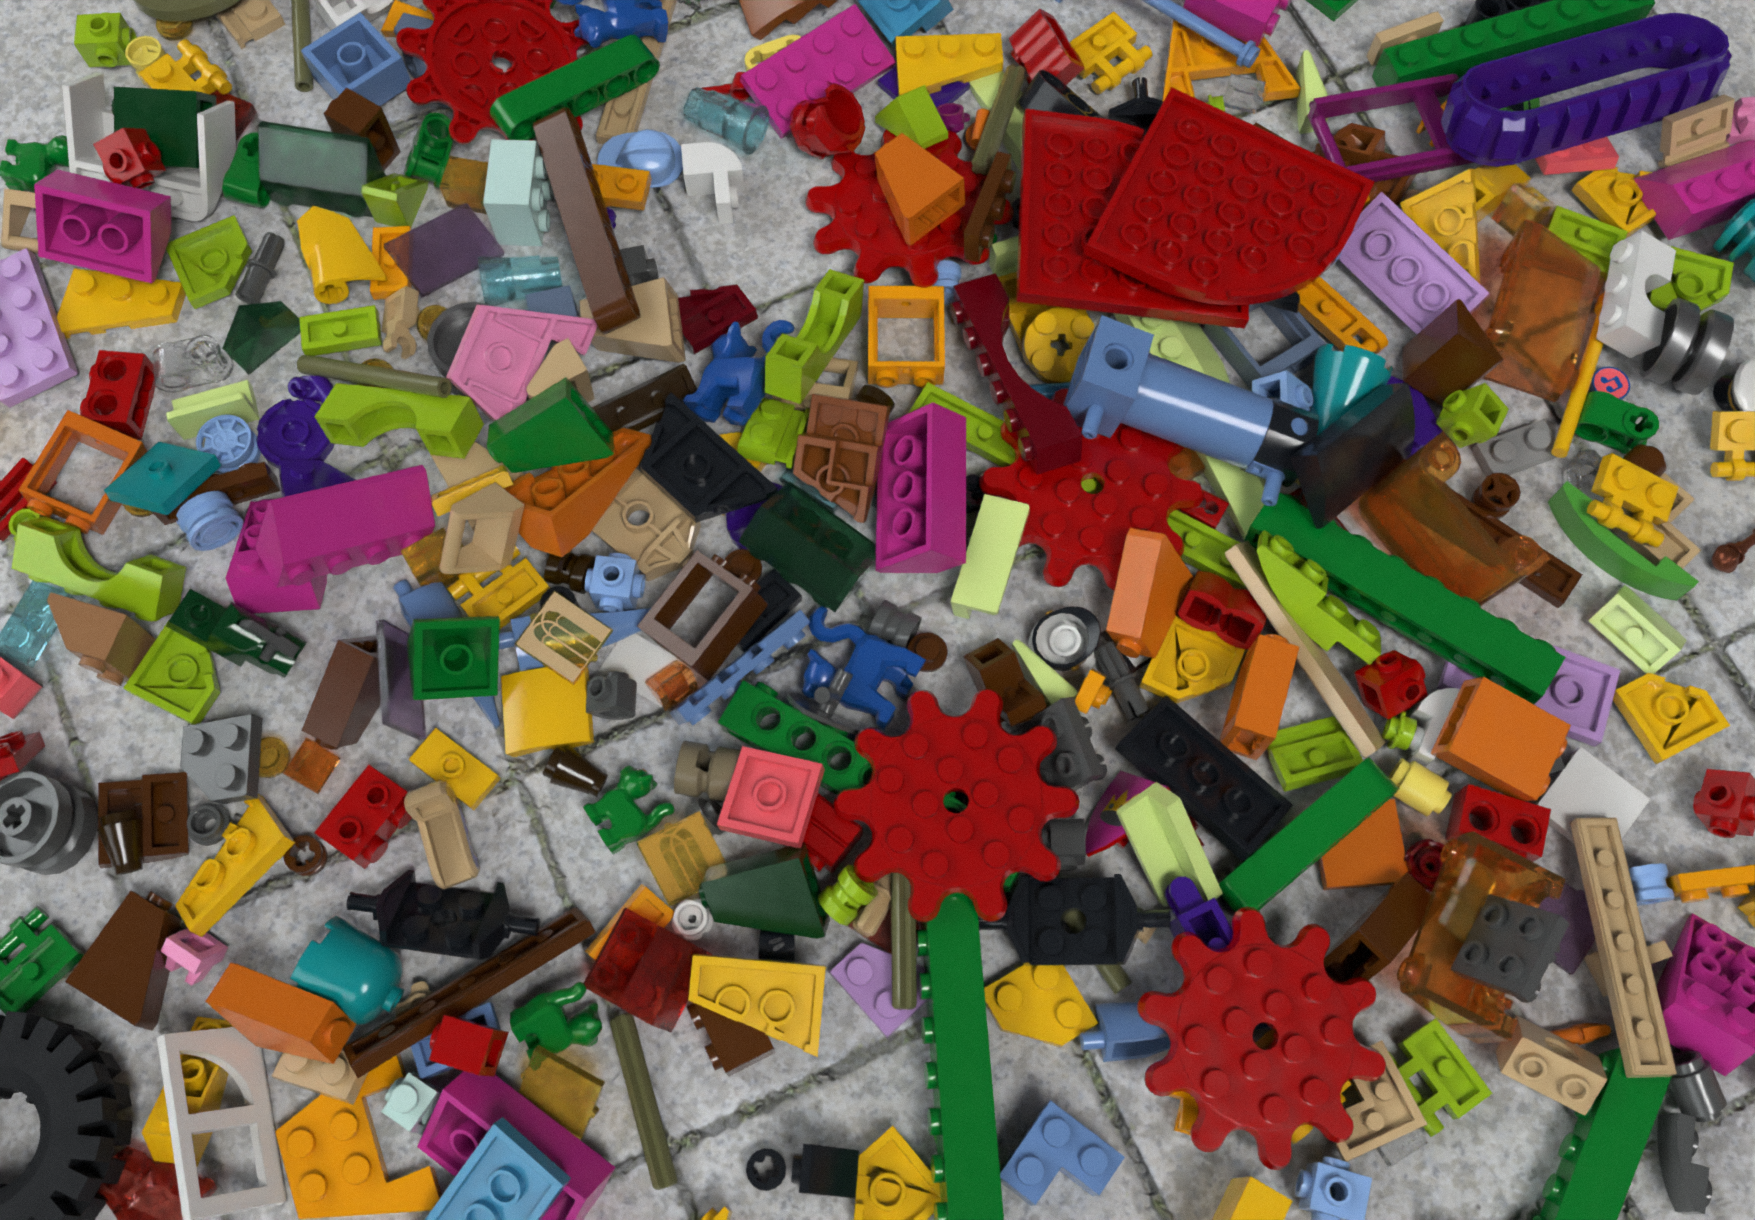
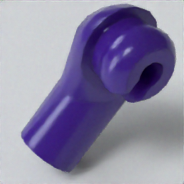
[288,376,333,404]

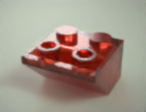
[584,908,713,1032]

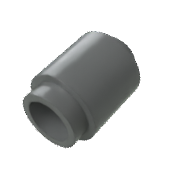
[1669,1051,1727,1122]

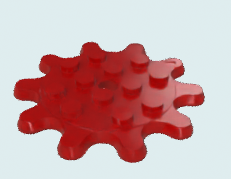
[396,0,589,145]
[805,130,1014,288]
[979,388,1204,591]
[834,689,1080,922]
[1137,906,1386,1170]

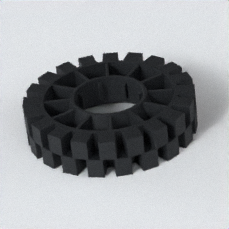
[0,1011,133,1220]

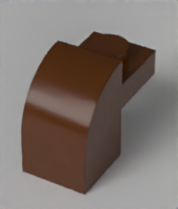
[963,638,1047,727]

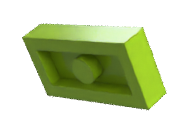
[299,305,382,356]

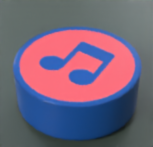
[1588,367,1630,400]

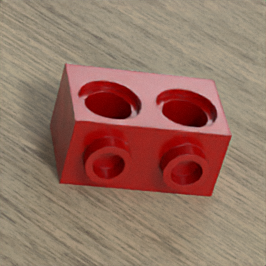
[80,350,159,440]
[1445,784,1551,867]

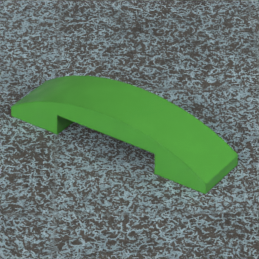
[1548,481,1699,601]

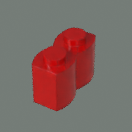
[1009,8,1084,85]
[1177,571,1267,649]

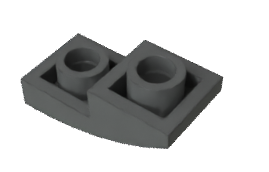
[1657,1112,1712,1214]

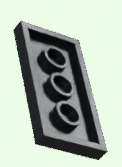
[1115,695,1293,862]

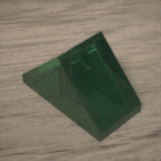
[222,301,300,375]

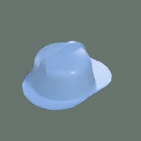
[597,129,683,188]

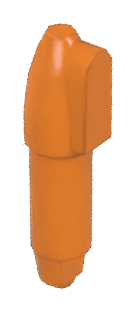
[1549,1023,1611,1045]

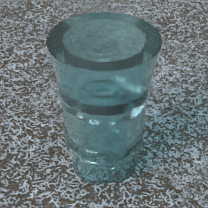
[684,87,769,155]
[478,255,562,306]

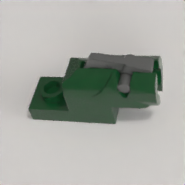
[166,589,307,678]

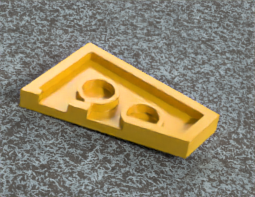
[175,793,295,937]

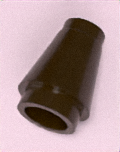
[543,745,608,797]
[97,810,143,875]

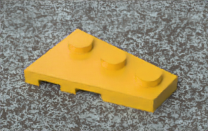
[895,33,1003,96]
[1400,168,1480,284]
[57,268,186,339]
[688,954,826,1057]

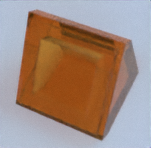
[645,660,699,711]
[283,738,341,794]

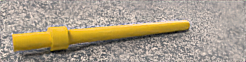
[1551,291,1605,458]

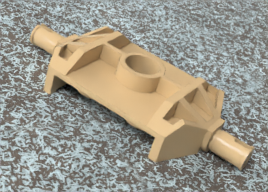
[592,468,701,582]

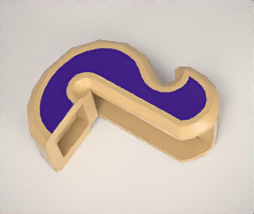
[404,780,480,890]

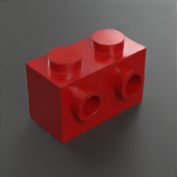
[314,765,412,869]

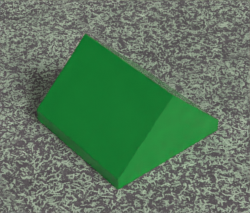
[407,616,500,700]

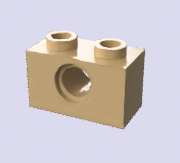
[1495,1015,1608,1116]

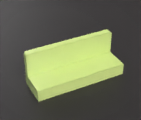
[950,494,1030,619]
[1117,782,1223,907]

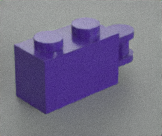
[1165,877,1233,949]

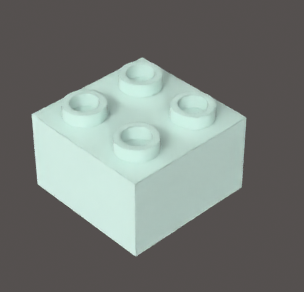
[483,139,554,246]

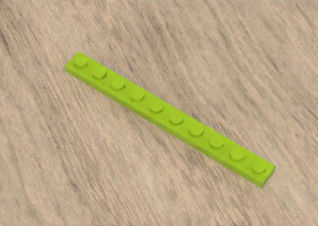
[909,382,1257,590]

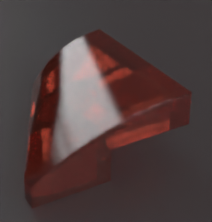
[97,1146,217,1220]

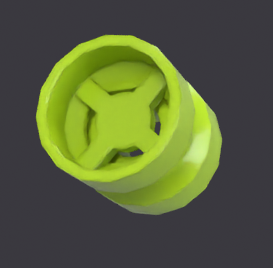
[818,865,878,926]

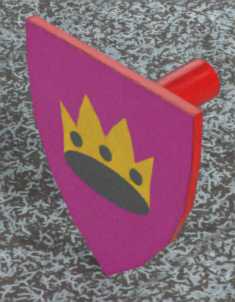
[1085,770,1171,857]

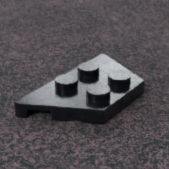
[640,393,778,523]

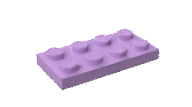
[1339,192,1491,334]
[0,248,78,408]
[1437,645,1620,747]

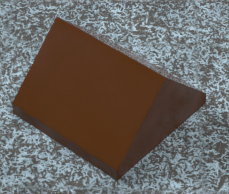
[1402,299,1504,407]

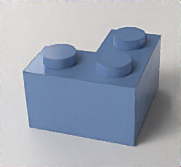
[1000,1100,1125,1206]

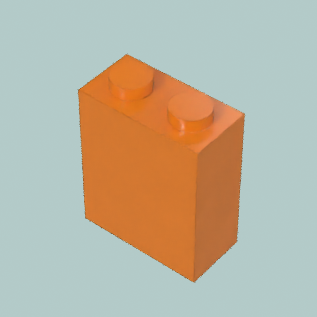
[1430,677,1571,801]

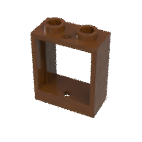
[637,550,769,681]

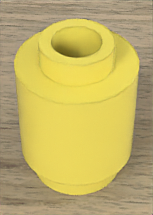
[1388,758,1452,817]

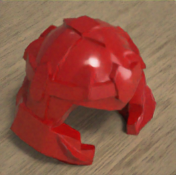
[789,81,866,159]

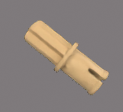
[853,873,892,937]

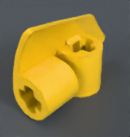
[297,205,387,304]

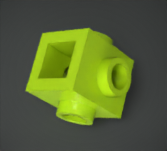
[74,12,137,67]
[1436,383,1509,448]

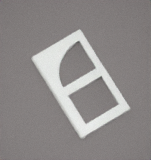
[157,1027,287,1220]

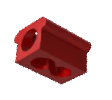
[1180,490,1229,529]

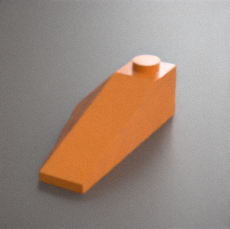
[504,427,652,557]

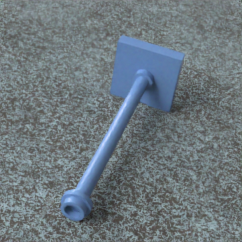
[1055,0,1260,68]

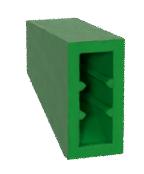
[487,377,614,473]

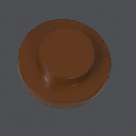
[725,549,762,582]
[908,632,948,673]

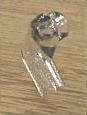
[1561,449,1602,492]

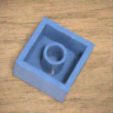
[301,12,411,106]

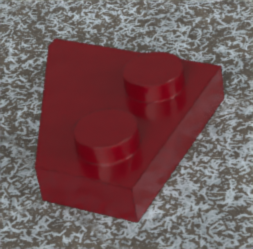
[678,284,758,354]

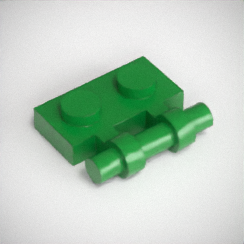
[0,906,84,1015]

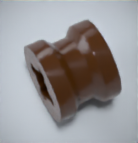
[1471,473,1521,520]

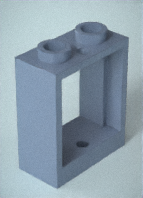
[1203,303,1325,391]

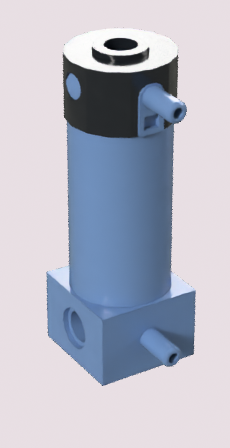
[1064,315,1319,506]

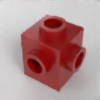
[93,128,166,189]
[1354,650,1428,720]
[1693,769,1755,838]

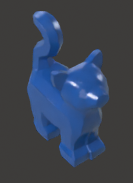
[556,0,668,48]
[683,320,795,426]
[802,606,926,732]

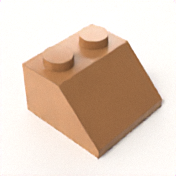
[47,592,156,686]

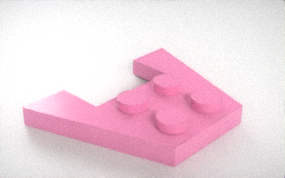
[446,305,598,421]

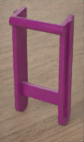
[1308,74,1474,182]

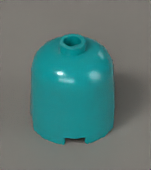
[290,916,405,1025]

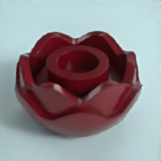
[1404,839,1457,892]

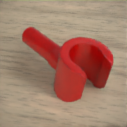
[702,72,750,101]

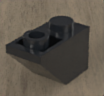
[791,1144,859,1199]

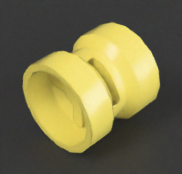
[125,36,165,85]

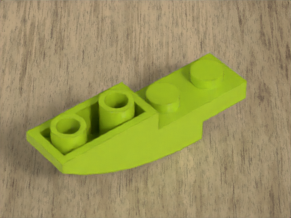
[1257,530,1381,665]

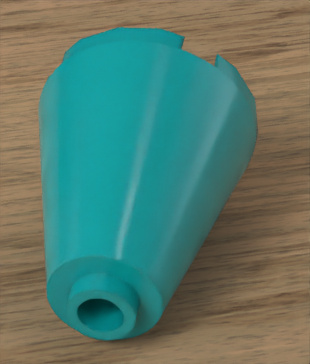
[1310,344,1393,435]

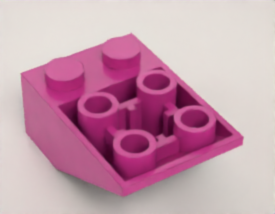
[225,499,327,614]
[1656,913,1755,1076]

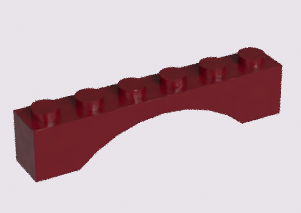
[950,273,1082,475]

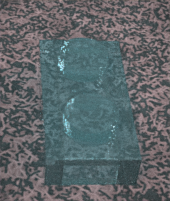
[0,581,75,668]

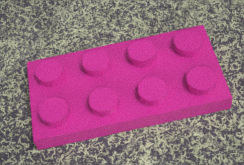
[740,4,896,139]

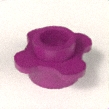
[936,103,970,133]

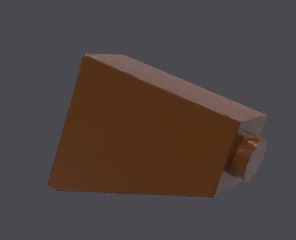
[301,635,408,750]
[1324,872,1440,982]
[65,891,182,1031]

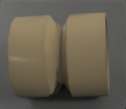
[674,741,741,802]

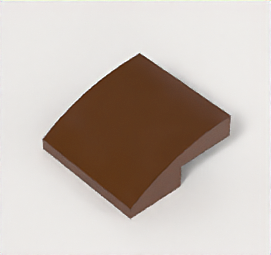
[98,772,189,868]

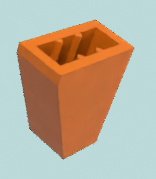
[875,133,965,246]
[1106,528,1194,658]
[205,963,357,1064]

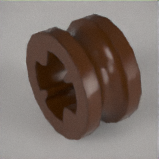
[283,835,328,876]

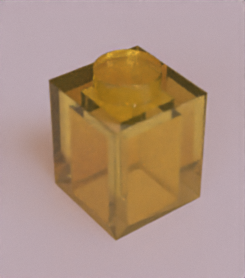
[439,156,488,214]
[400,528,464,587]

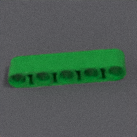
[490,35,660,140]
[1219,757,1399,912]

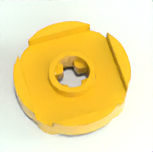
[1021,307,1094,383]

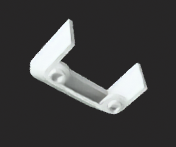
[62,72,236,221]

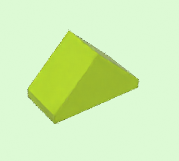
[875,85,948,149]
[361,173,428,227]

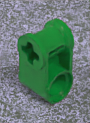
[404,112,453,189]
[222,132,282,208]
[1575,391,1659,454]

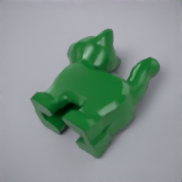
[0,135,69,193]
[583,765,675,855]
[509,982,602,1069]

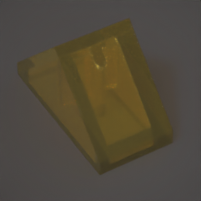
[1491,183,1556,241]

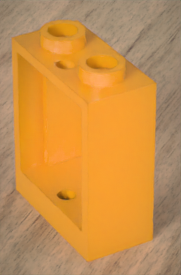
[868,286,945,388]

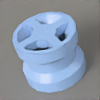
[932,260,962,306]
[1629,863,1675,906]

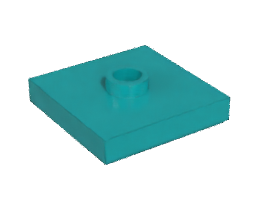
[104,442,221,515]

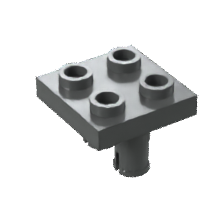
[1010,697,1107,791]
[1451,894,1570,1003]

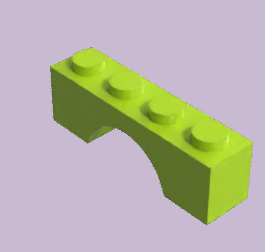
[765,269,864,404]
[314,383,484,459]
[11,516,186,621]

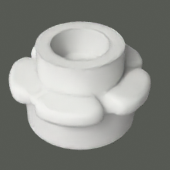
[671,898,714,941]

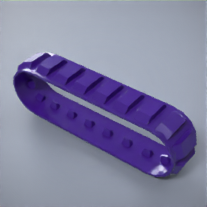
[1441,13,1732,167]

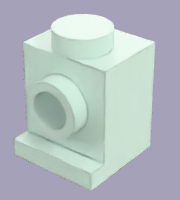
[381,1071,442,1135]

